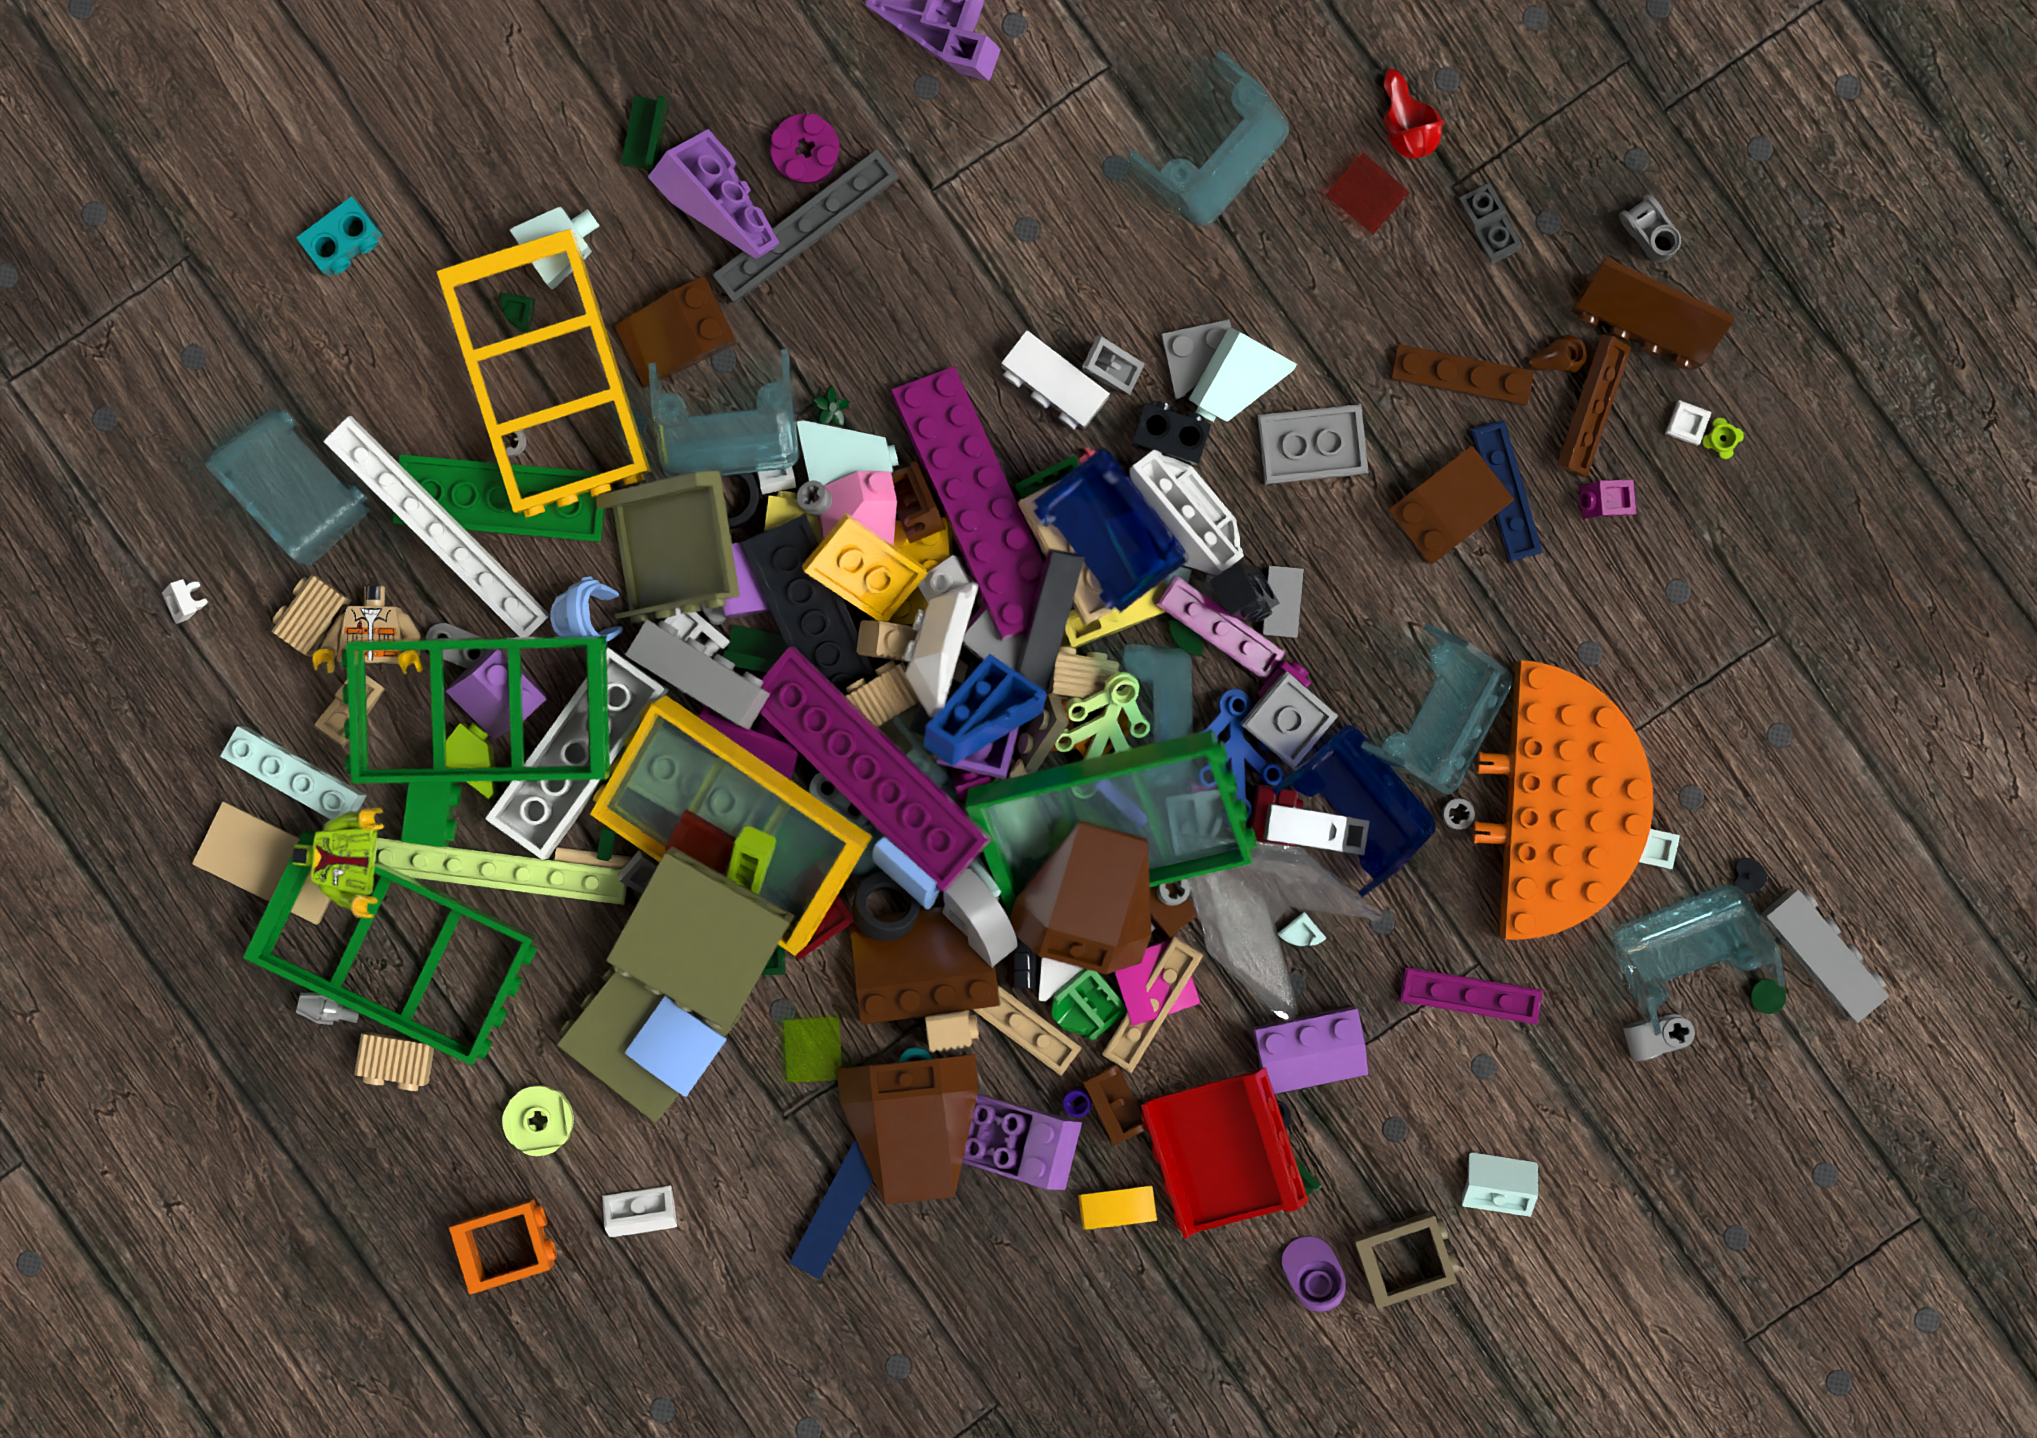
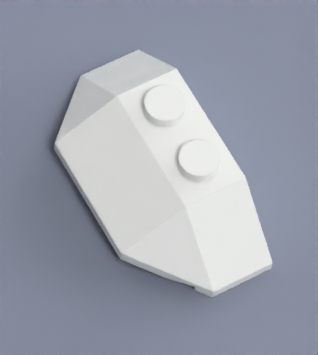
[1129,450,1244,575]
[903,582,979,718]

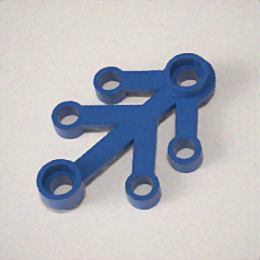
[1195,689,1282,824]

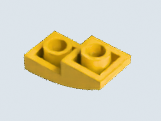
[1078,1186,1157,1230]

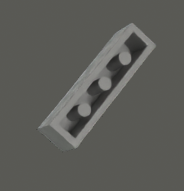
[625,619,770,730]
[1759,889,1889,1023]

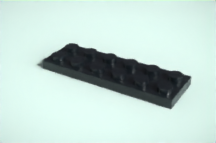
[741,513,877,696]

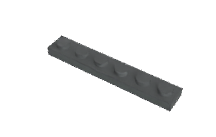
[713,149,899,304]

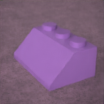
[1252,1006,1368,1094]

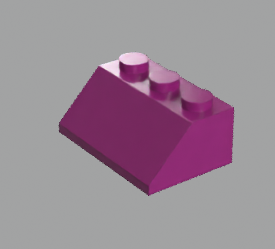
[692,705,801,780]

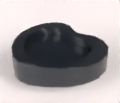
[1733,858,1768,895]

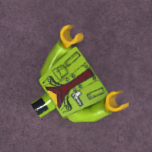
[292,808,384,918]

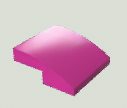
[1115,937,1201,1026]

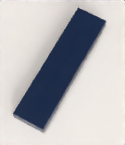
[1470,420,1543,563]
[789,1139,874,1279]

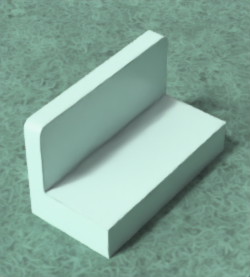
[1462,1153,1538,1217]

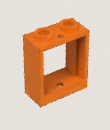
[449,1199,557,1295]

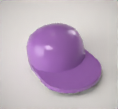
[1282,1236,1346,1312]

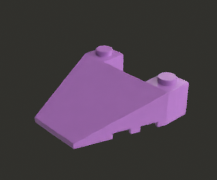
[865,0,1001,82]

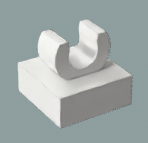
[162,579,207,624]

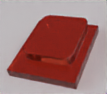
[1326,152,1410,235]
[664,809,737,875]

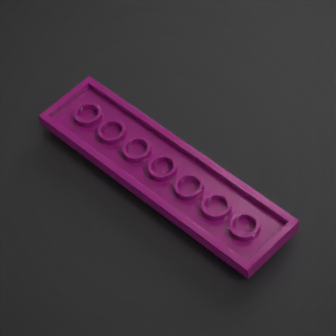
[890,366,1044,641]
[760,647,992,891]

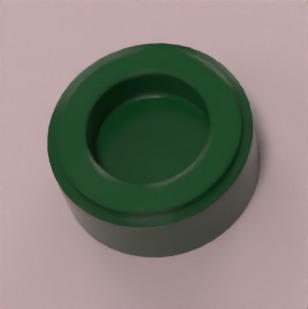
[1749,979,1786,1014]

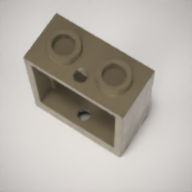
[1352,1211,1460,1309]

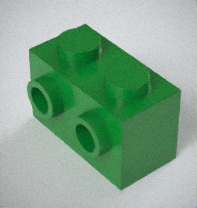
[401,782,462,847]

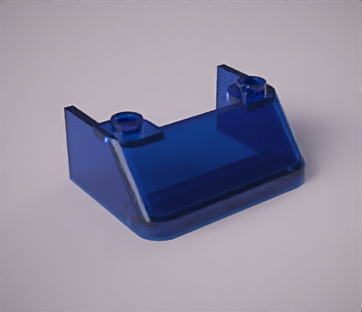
[1272,725,1436,897]

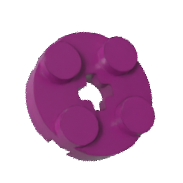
[770,114,840,185]

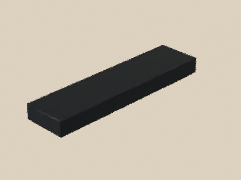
[1015,549,1085,690]

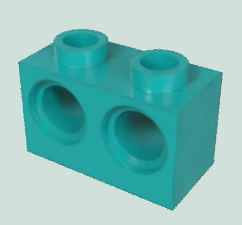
[296,196,383,276]

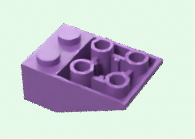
[962,1094,1082,1190]

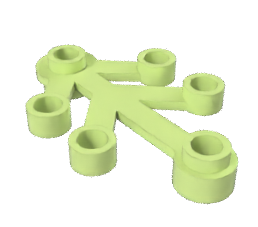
[1054,672,1150,797]

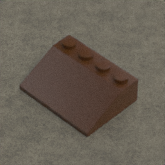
[1571,257,1735,371]
[850,906,1001,1025]

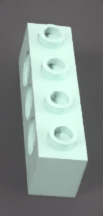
[220,726,367,819]

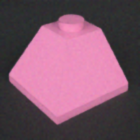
[814,471,897,545]

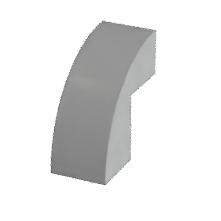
[944,868,1018,967]

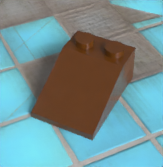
[614,276,738,388]
[1389,445,1515,565]

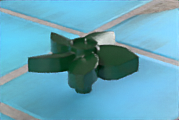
[812,385,850,426]

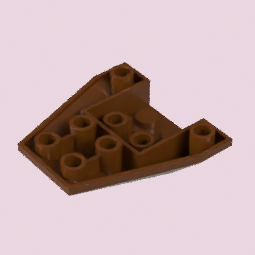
[1009,820,1151,974]
[837,1054,979,1204]

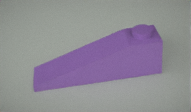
[648,129,779,259]

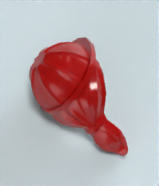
[1384,68,1445,159]

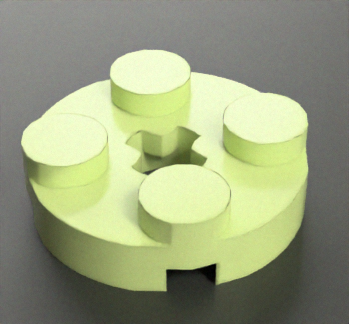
[502,1085,574,1156]

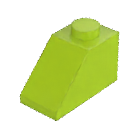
[446,722,498,799]

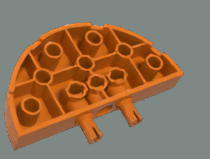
[1472,660,1653,940]

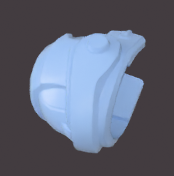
[550,576,624,648]

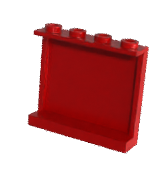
[1141,1067,1309,1239]

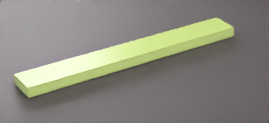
[375,838,628,905]

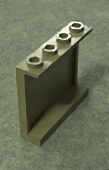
[595,470,740,624]
[606,846,795,1030]
[557,965,745,1123]

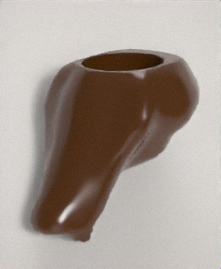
[1529,334,1587,373]

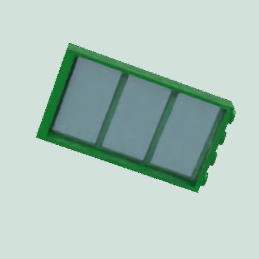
[966,729,1257,917]

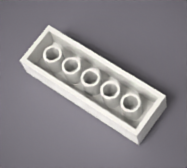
[485,648,669,860]

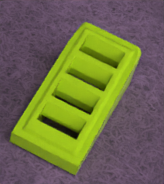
[727,826,777,895]

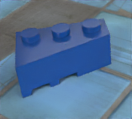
[924,654,1047,766]

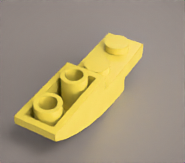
[1060,576,1166,649]

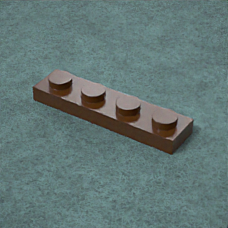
[1557,334,1632,478]
[1390,344,1534,406]

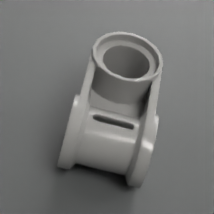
[1619,193,1681,263]
[1623,1014,1695,1062]

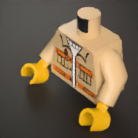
[312,586,423,674]

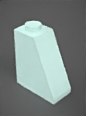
[1189,327,1297,422]
[796,420,899,486]

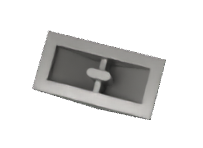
[1082,335,1145,395]

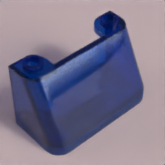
[1033,447,1190,613]

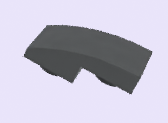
[1459,182,1522,265]

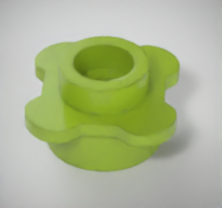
[1702,418,1744,459]

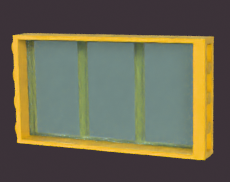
[590,695,872,956]

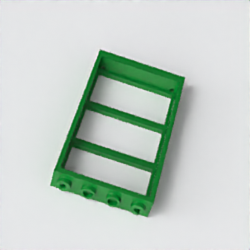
[341,636,610,783]
[243,829,538,1066]

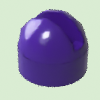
[1063,1087,1092,1118]

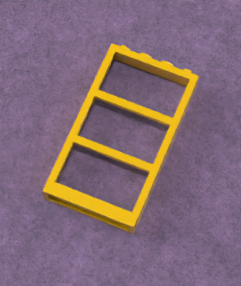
[437,229,651,518]

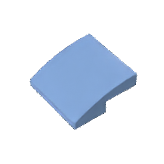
[872,837,939,910]
[625,996,727,1096]

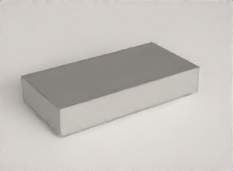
[1262,566,1304,638]

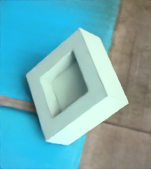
[1639,829,1680,869]

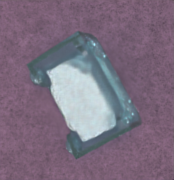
[203,408,371,567]
[1122,644,1193,786]

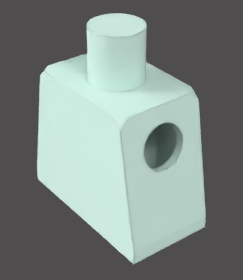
[510,207,599,290]

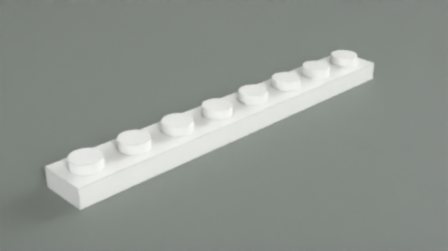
[324,415,550,637]

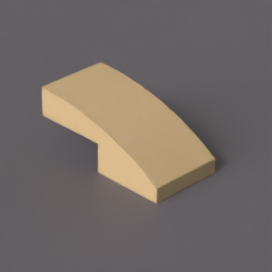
[314,675,385,748]

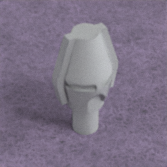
[296,992,359,1025]

